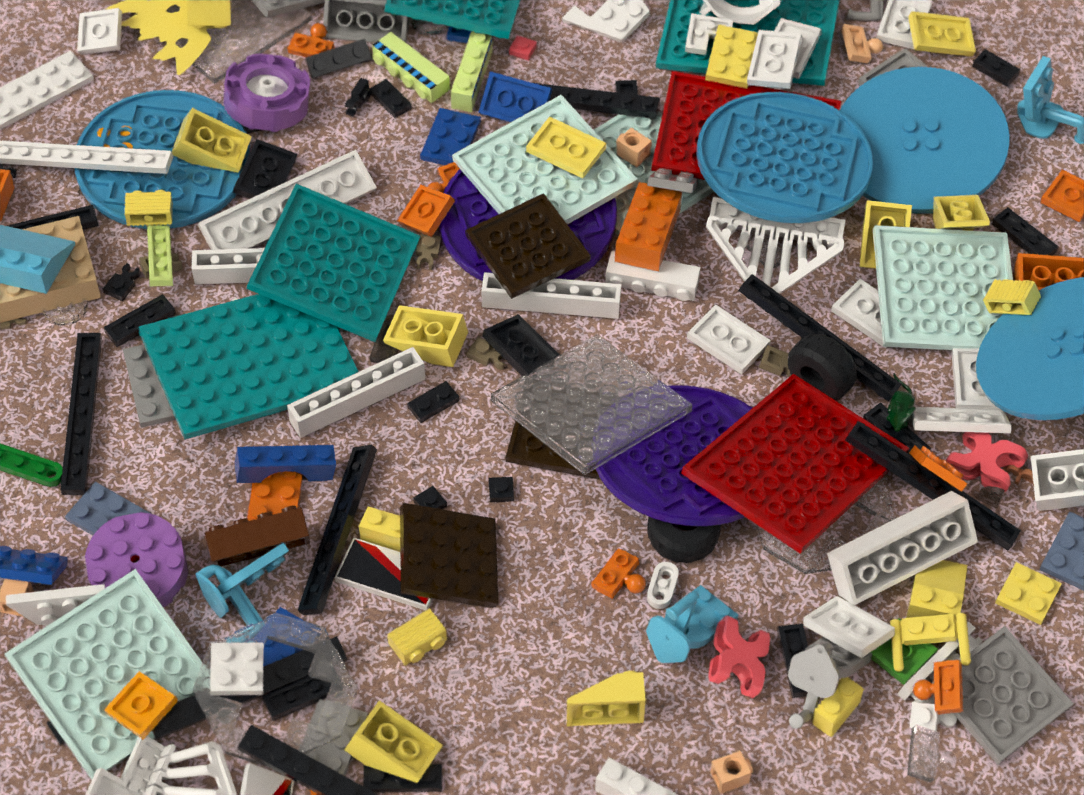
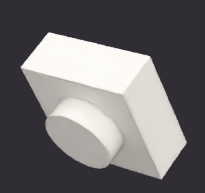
[910,702,938,731]

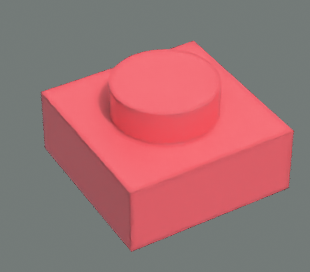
[509,35,537,60]

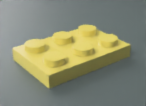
[908,11,976,57]
[705,24,758,88]
[526,116,606,178]

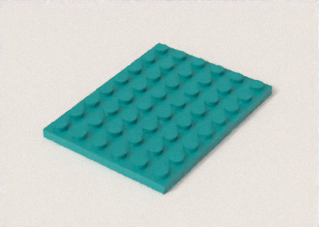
[656,0,840,86]
[139,294,359,440]

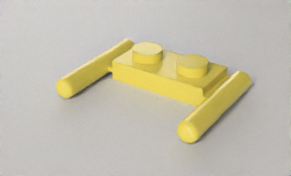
[890,613,971,672]

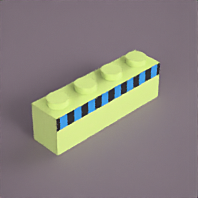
[451,31,493,112]
[372,32,450,103]

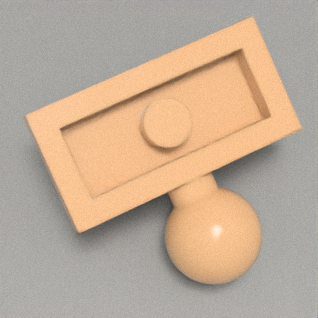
[841,24,883,63]

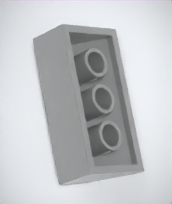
[323,0,411,43]

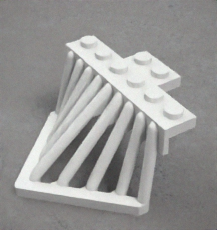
[706,197,846,294]
[86,736,237,795]

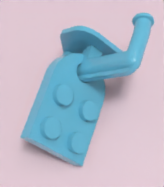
[1017,56,1084,144]
[195,543,289,643]
[646,585,738,663]

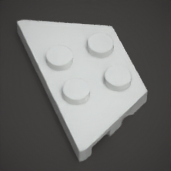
[6,584,105,626]

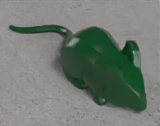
[886,373,916,432]

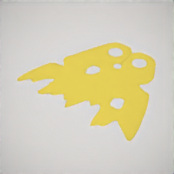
[106,0,215,75]

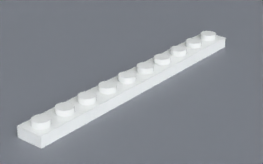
[0,141,174,174]

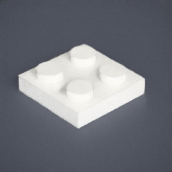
[77,8,122,55]
[210,643,263,695]

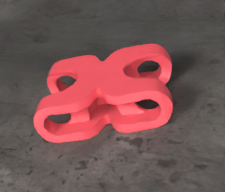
[946,432,1028,493]
[708,615,770,698]

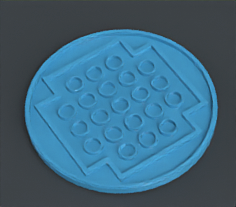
[840,67,1009,214]
[74,90,251,229]
[697,92,874,223]
[976,277,1084,420]

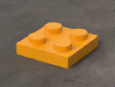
[104,671,178,740]

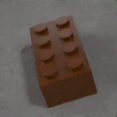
[204,506,310,567]

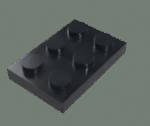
[233,139,298,199]
[482,314,563,380]

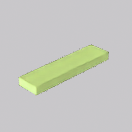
[147,225,173,286]

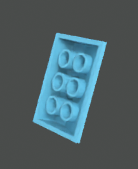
[0,225,75,294]

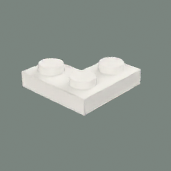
[685,13,733,55]

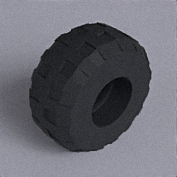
[788,334,857,401]
[647,516,721,563]

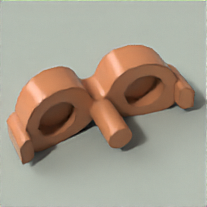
[1003,465,1034,487]

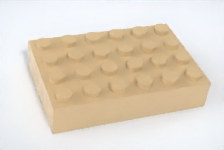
[0,216,101,323]

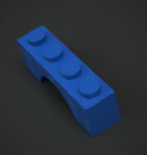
[234,445,336,483]

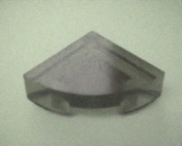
[976,486,1005,508]

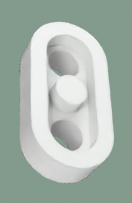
[647,562,679,609]

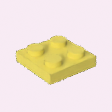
[995,562,1062,625]

